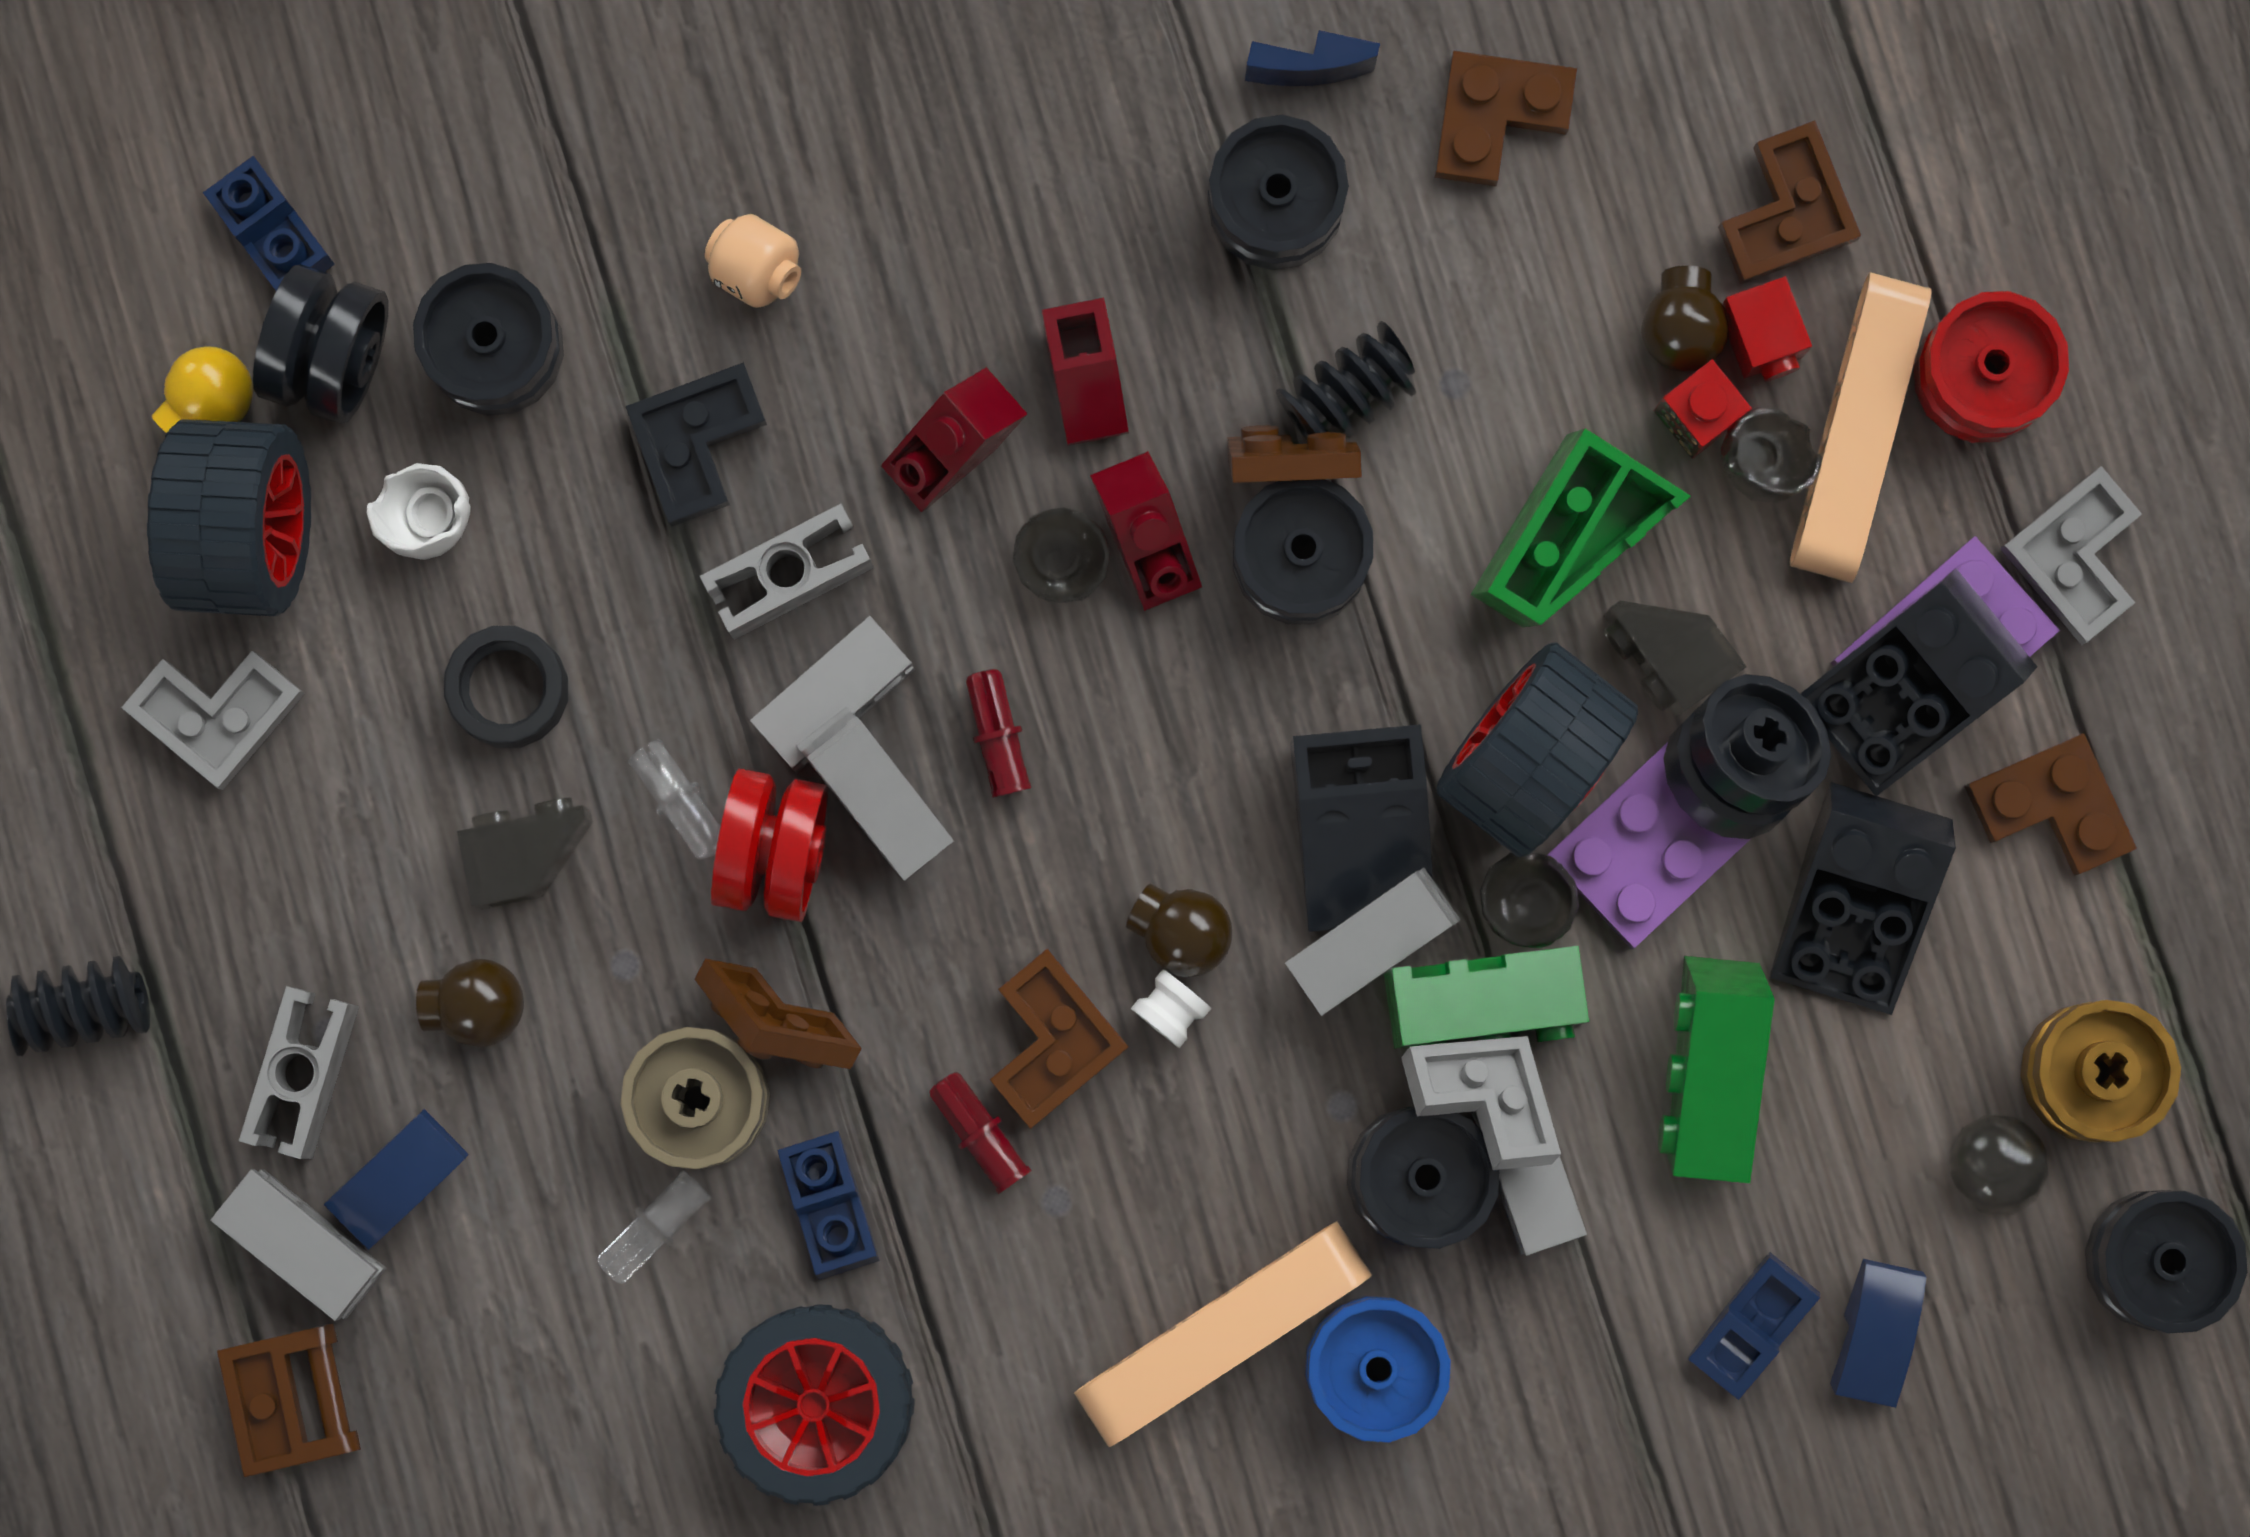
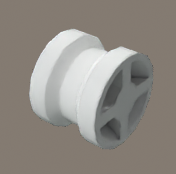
[1131,969,1212,1048]

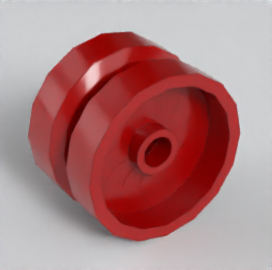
[1914,291,2069,443]
[711,768,828,922]

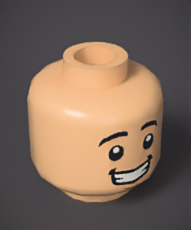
[705,214,801,308]

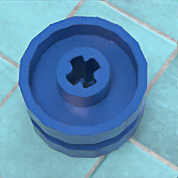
[1305,1296,1451,1442]

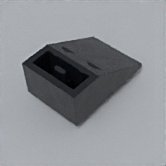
[1800,568,2038,797]
[1290,724,1433,932]
[1770,782,1956,1015]

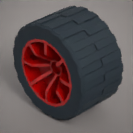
[147,419,311,616]
[1436,642,1638,857]
[713,1304,915,1506]

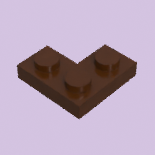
[1434,51,1577,186]
[1718,120,1861,285]
[1227,425,1362,483]
[1964,733,2137,876]
[990,949,1129,1129]
[694,958,862,1069]

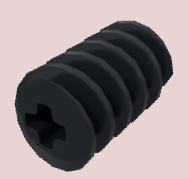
[1276,321,1416,439]
[6,956,150,1056]

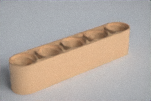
[1790,272,1932,583]
[1074,1221,1372,1447]

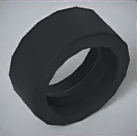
[444,626,568,748]

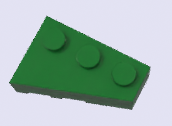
[1470,428,1691,628]
[1658,956,1775,1184]

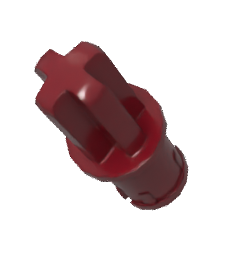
[966,669,1032,798]
[929,1072,1032,1195]

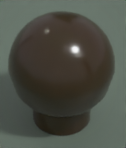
[1641,266,1729,372]
[1126,884,1233,977]
[416,959,524,1047]

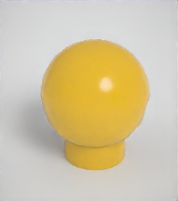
[152,346,253,433]

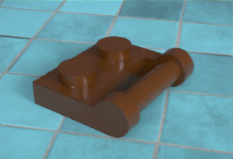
[217,1323,361,1477]

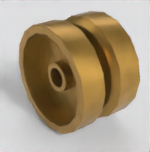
[2020,1000,2181,1142]

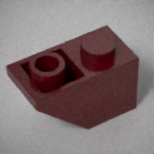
[1042,297,1129,446]
[880,367,1027,512]
[1090,451,1203,611]

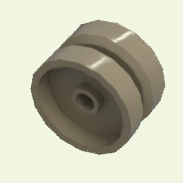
[620,1027,770,1169]

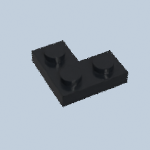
[625,362,767,527]

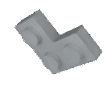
[2000,466,2142,645]
[121,651,305,790]
[1401,1036,1561,1170]

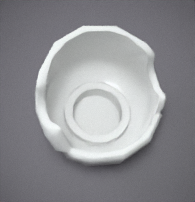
[366,463,471,560]

